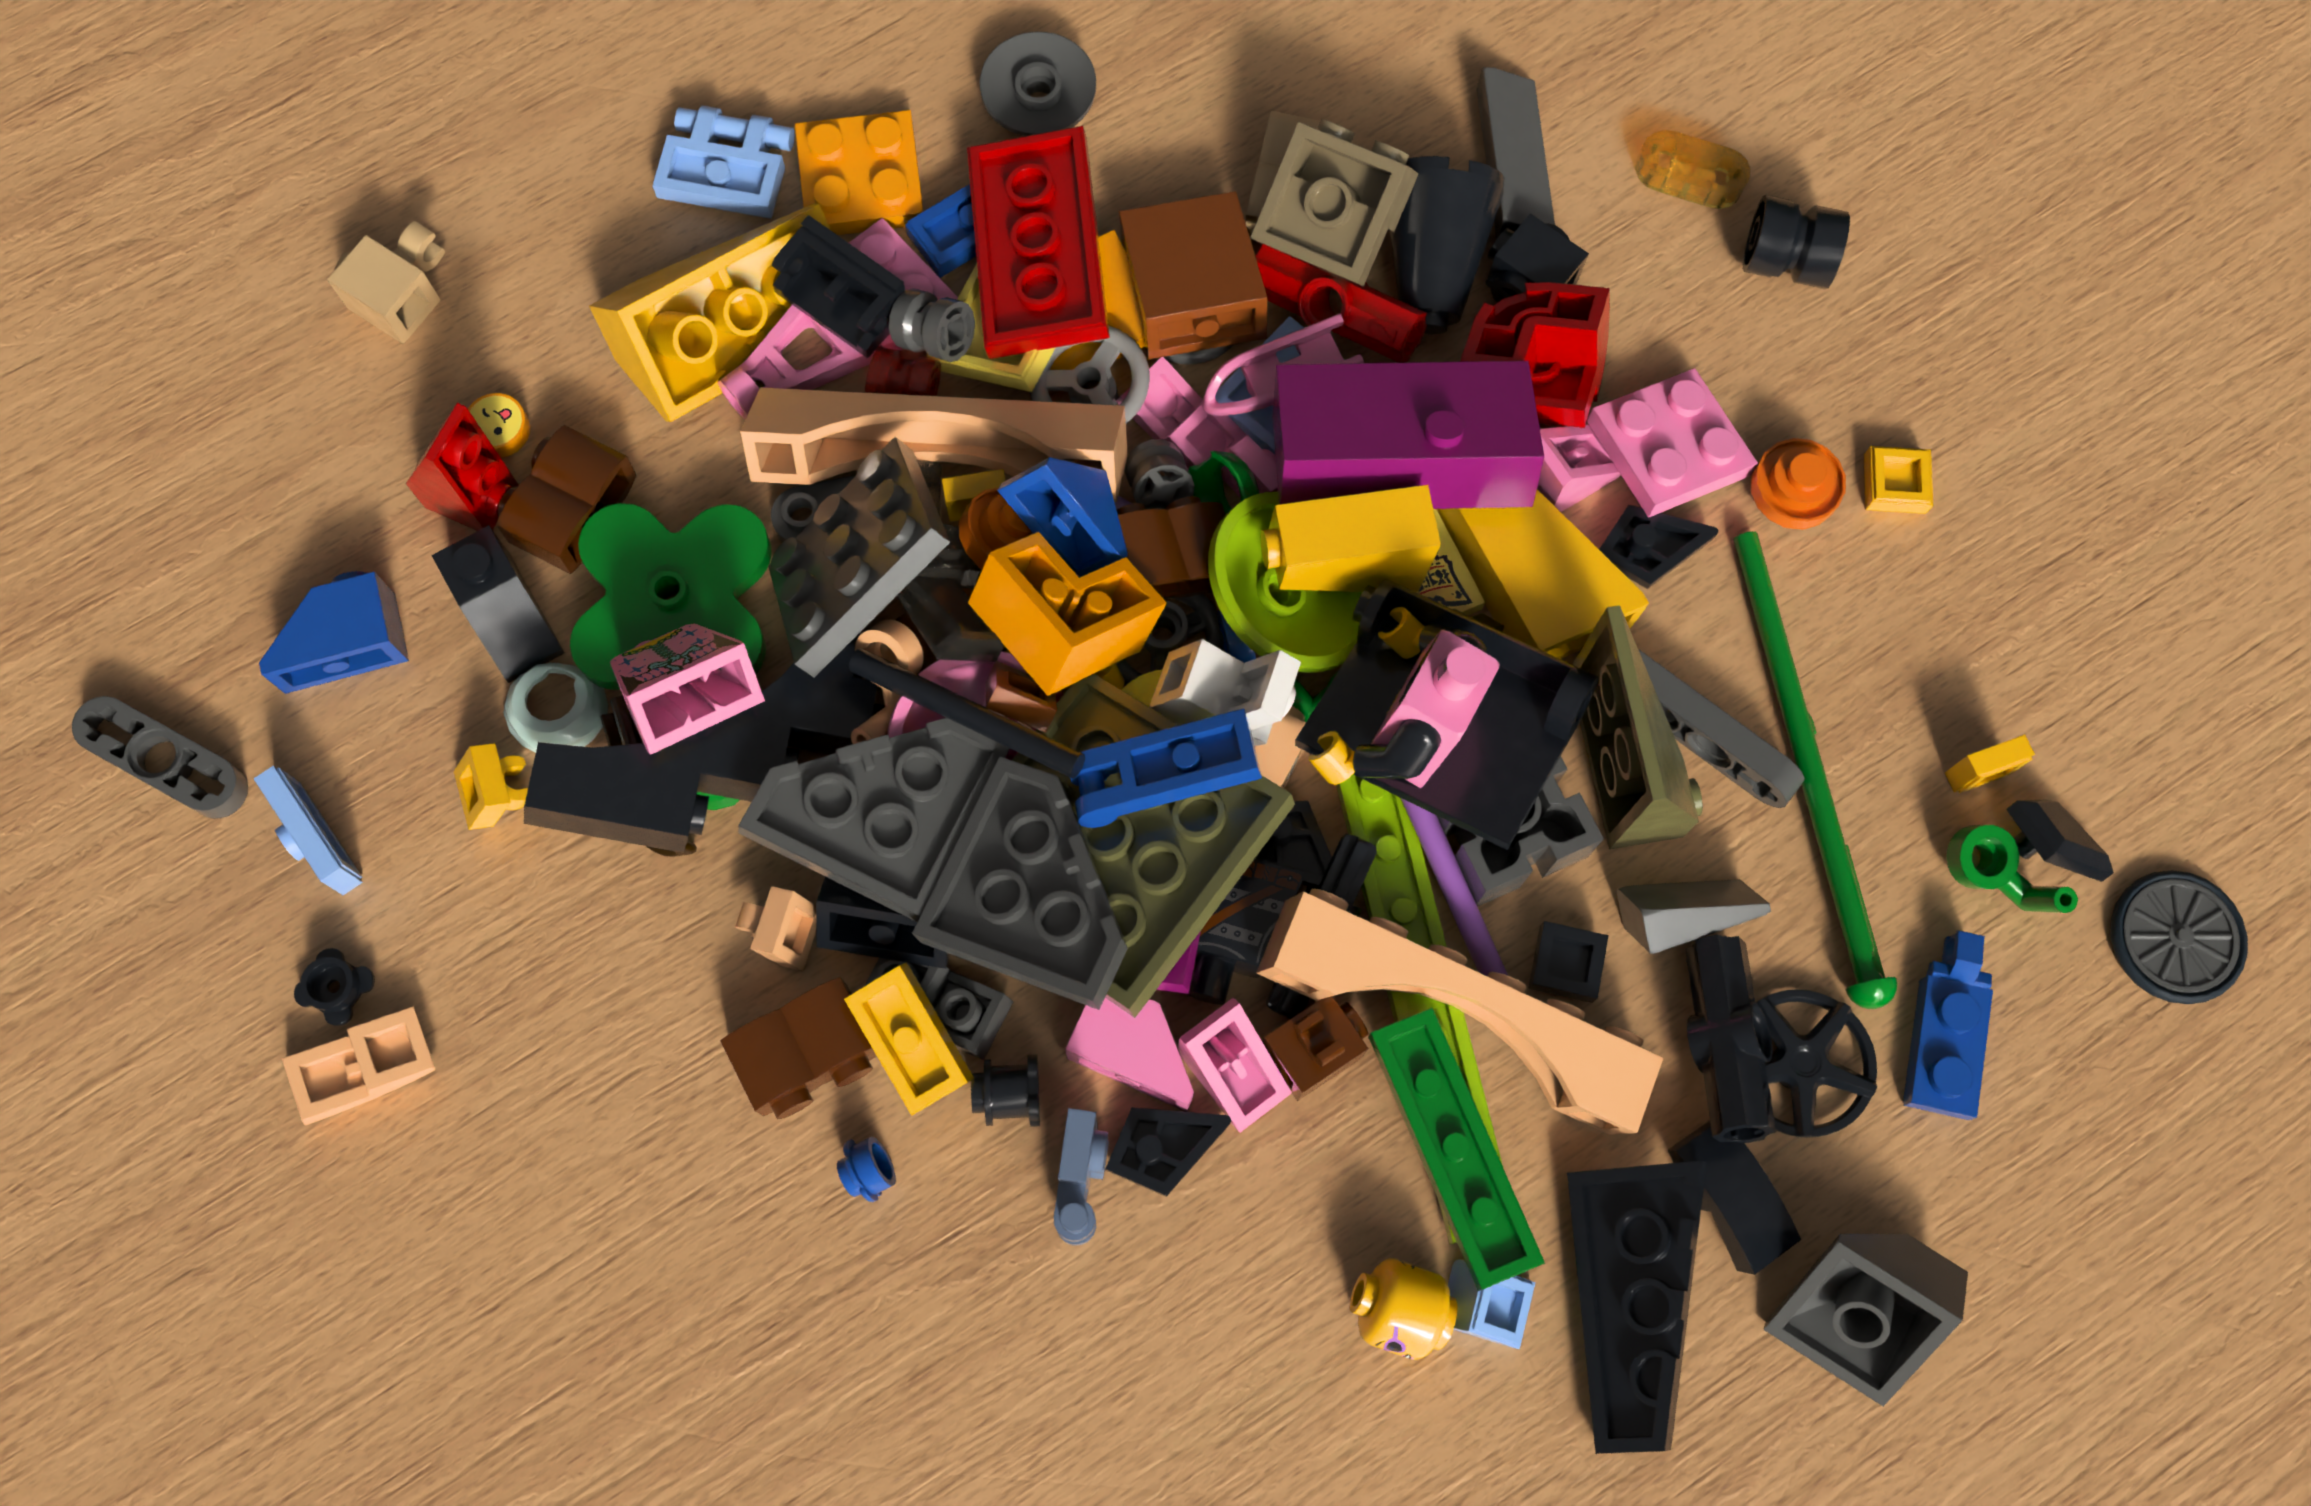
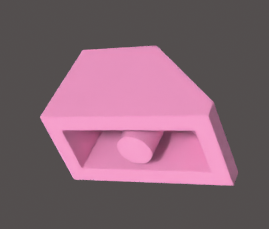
[1065,998,1194,1112]

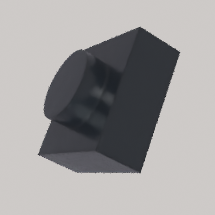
[1528,921,1609,1003]

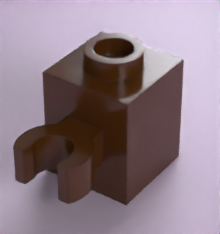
[1262,996,1369,1101]

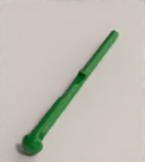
[1733,531,1897,1009]

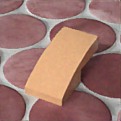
[282,1006,435,1126]

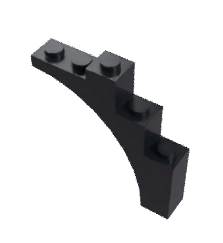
[524,633,885,853]

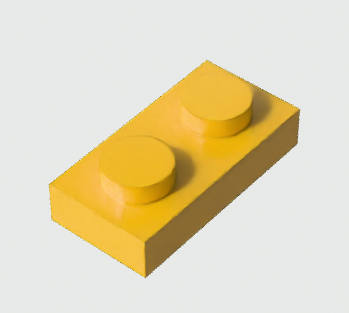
[844,963,974,1116]

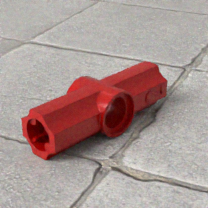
[1255,244,1427,363]

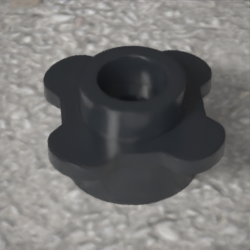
[294,948,375,1026]

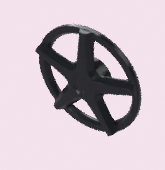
[1756,989,1877,1138]

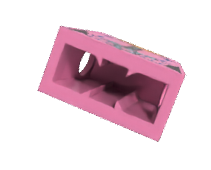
[610,624,765,755]

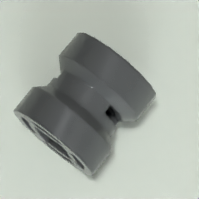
[889,288,975,362]

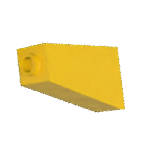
[1437,490,1649,659]

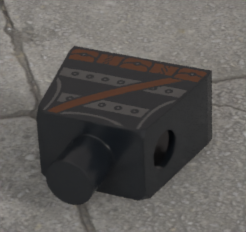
[1188,858,1305,1005]

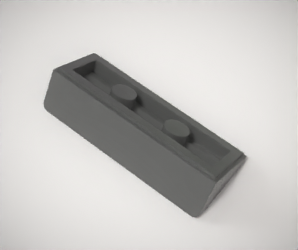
[1476,67,1555,239]

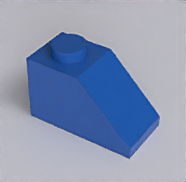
[259,571,409,694]

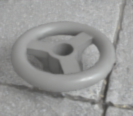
[1030,326,1150,424]

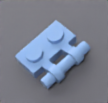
[652,105,795,219]

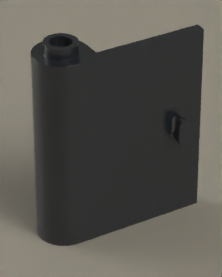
[1295,579,1599,850]

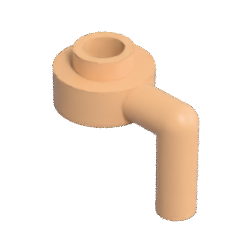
[851,620,923,744]

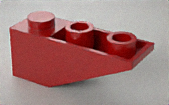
[406,402,519,531]

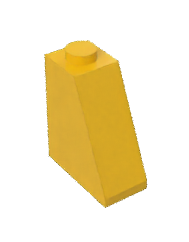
[1260,485,1441,592]

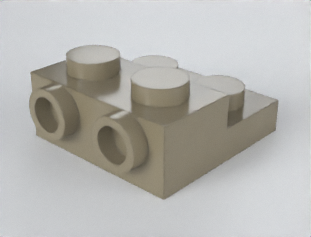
[1250,119,1418,286]

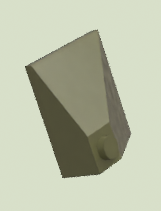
[1572,605,1703,849]

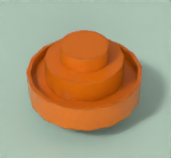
[1751,438,1846,530]
[958,488,1033,569]

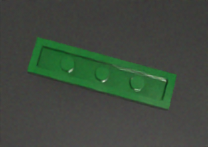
[1368,1008,1545,1291]

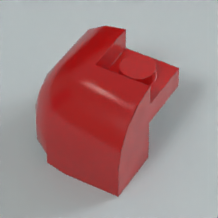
[1460,282,1610,428]

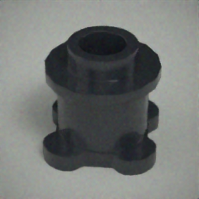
[971,1054,1040,1127]

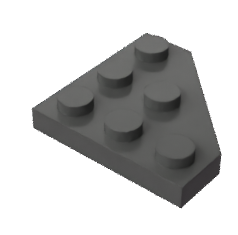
[738,718,1010,922]
[912,756,1128,1010]

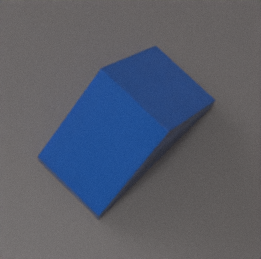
[997,457,1128,578]

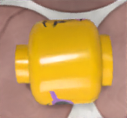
[1350,1258,1458,1360]

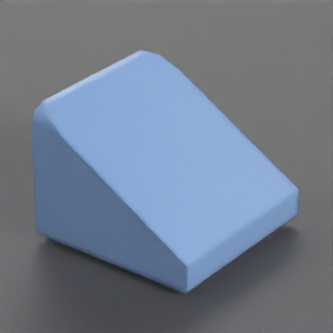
[1448,1259,1536,1349]

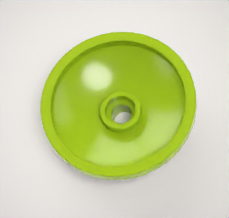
[1208,492,1362,673]

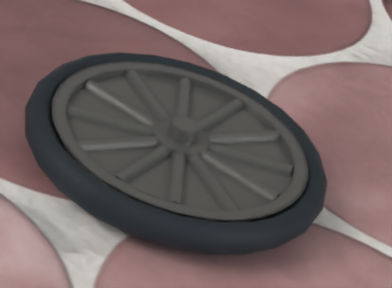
[2110,870,2248,1004]

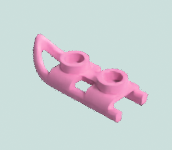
[1203,314,1364,416]

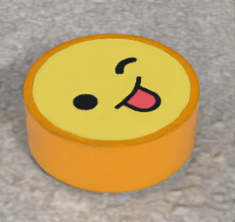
[468,393,531,457]

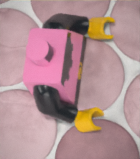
[1307,607,1500,788]

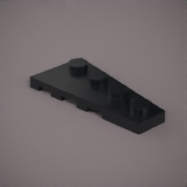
[1567,1161,1707,1454]

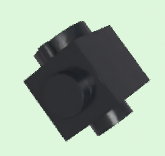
[1486,213,1589,303]

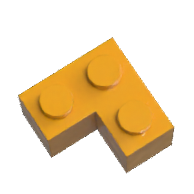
[968,532,1167,696]

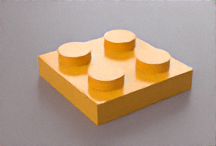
[795,110,924,235]

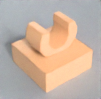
[735,886,817,971]

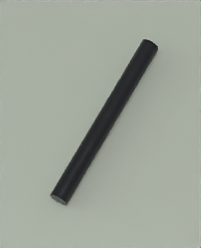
[849,648,1085,779]

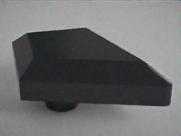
[1599,505,1718,589]
[2006,799,2114,882]
[1255,801,1332,888]
[1105,1107,1231,1197]

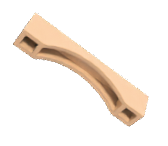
[740,387,1128,502]
[1256,889,1663,1135]

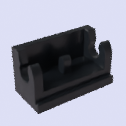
[772,215,905,358]

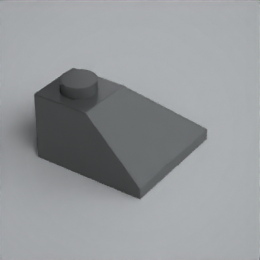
[1763,1234,1968,1407]

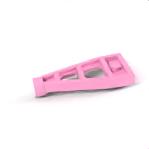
[718,218,958,419]

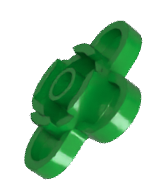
[570,503,772,690]

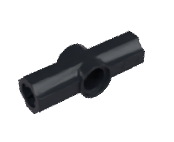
[1685,935,1776,1144]

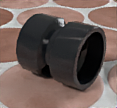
[1743,194,1850,289]

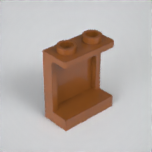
[1119,191,1267,359]

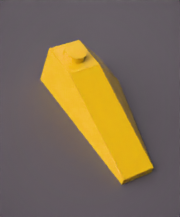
[589,203,830,422]

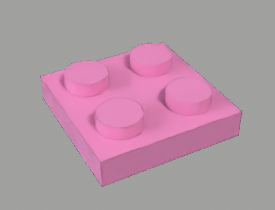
[1587,368,1758,518]

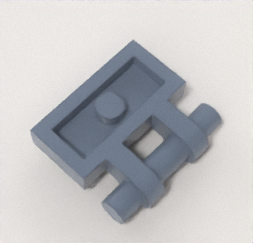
[1054,1108,1109,1246]

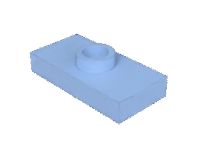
[253,766,363,895]

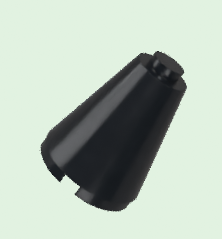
[1390,156,1505,334]

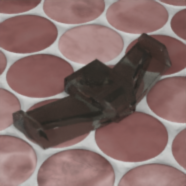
[897,460,1004,662]

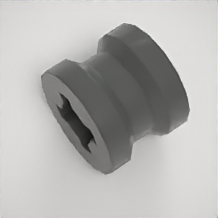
[1124,439,1195,509]

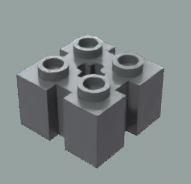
[1437,756,1604,907]

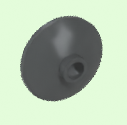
[980,32,1096,136]

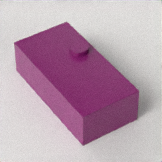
[1272,361,1544,509]

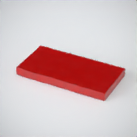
[967,126,1110,359]

